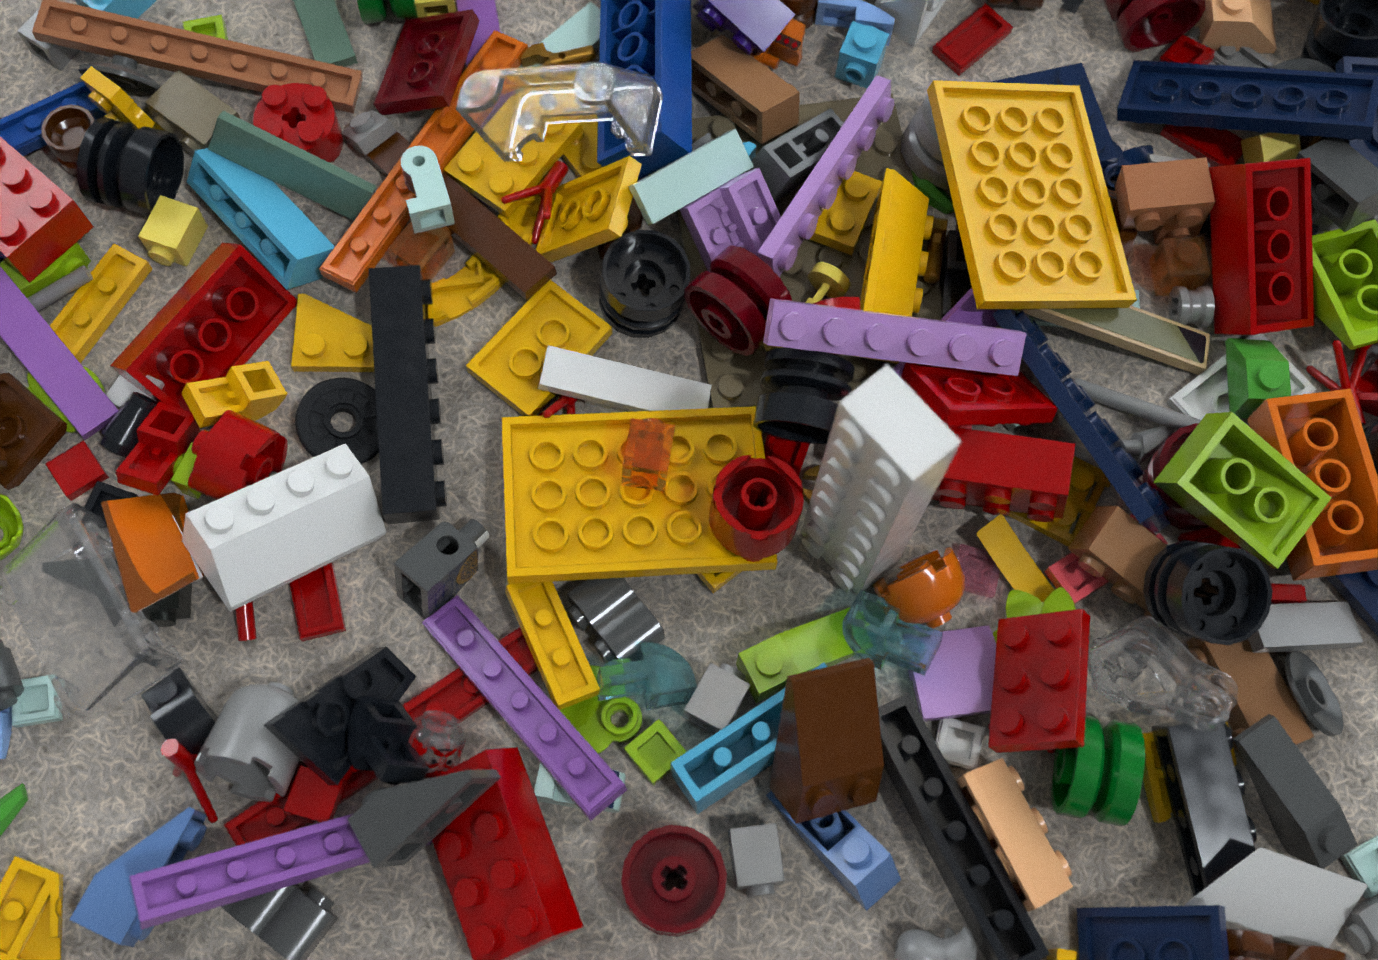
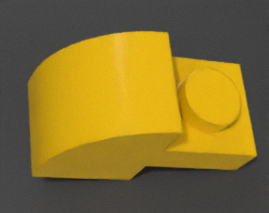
[181,361,287,428]

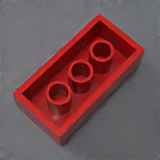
[0,137,94,283]
[931,426,1076,522]
[432,747,584,960]

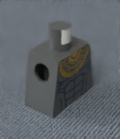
[394,519,490,619]

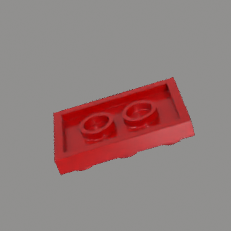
[900,362,1058,428]
[988,609,1090,753]

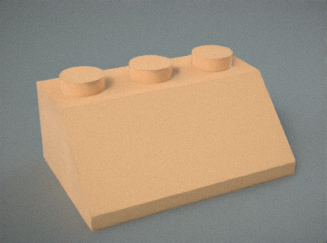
[1196,0,1277,54]
[956,758,1073,912]

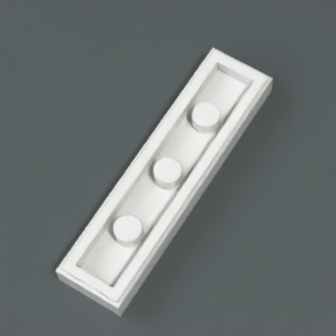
[538,345,712,412]

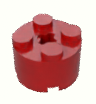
[253,83,343,163]
[188,410,288,500]
[708,455,804,562]

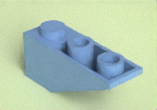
[766,791,901,911]
[69,807,207,947]

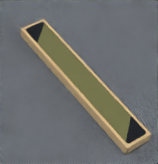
[1014,306,1210,375]

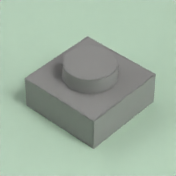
[341,109,396,156]

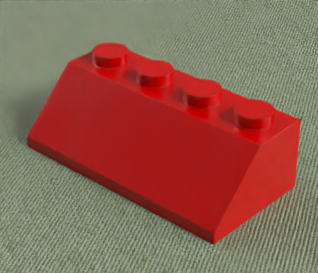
[1209,158,1314,335]
[110,243,297,411]

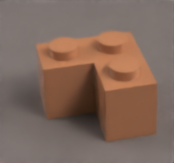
[1115,157,1215,246]

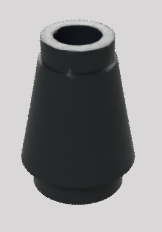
[100,392,157,458]

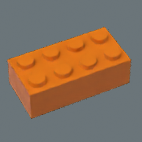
[1247,389,1378,581]

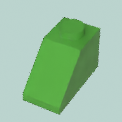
[1225,338,1291,419]

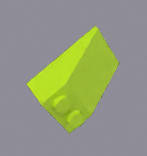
[1312,219,1378,350]
[1153,412,1331,569]

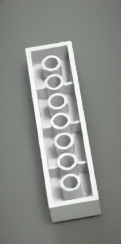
[801,364,962,597]

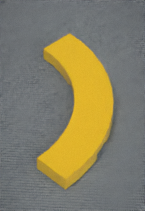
[426,177,544,327]

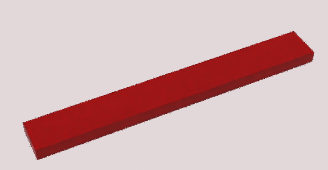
[224,627,538,846]

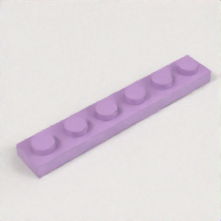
[757,75,894,277]
[763,298,1026,376]

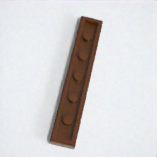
[364,131,557,300]

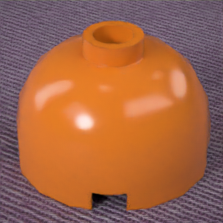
[873,547,965,629]

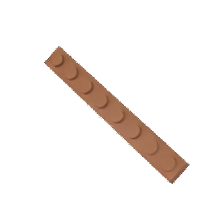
[32,0,363,113]

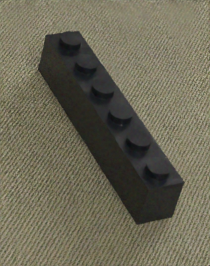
[369,265,447,525]
[878,693,1049,960]

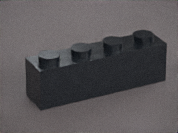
[1151,715,1257,897]

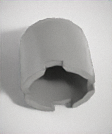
[194,682,299,802]

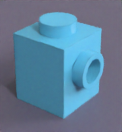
[835,21,889,88]

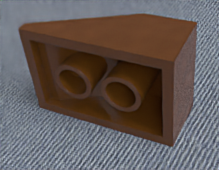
[769,657,884,824]

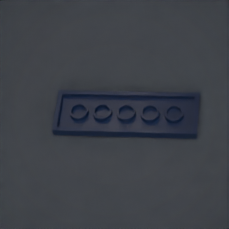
[1117,60,1378,140]
[992,309,1171,533]

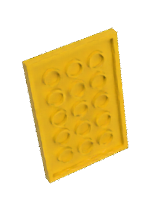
[927,80,1137,309]
[502,406,778,584]

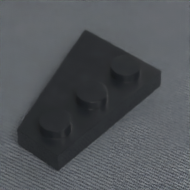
[263,647,417,785]

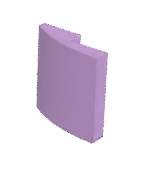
[679,168,781,272]
[902,625,996,722]

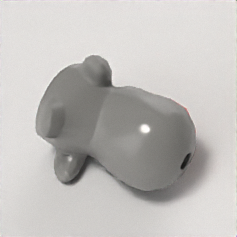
[894,927,977,960]

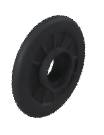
[295,377,379,464]

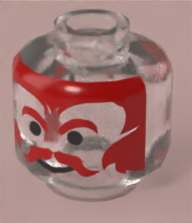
[408,710,466,780]

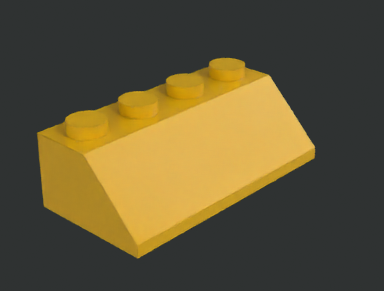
[855,168,934,364]

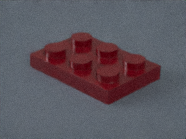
[373,9,480,116]

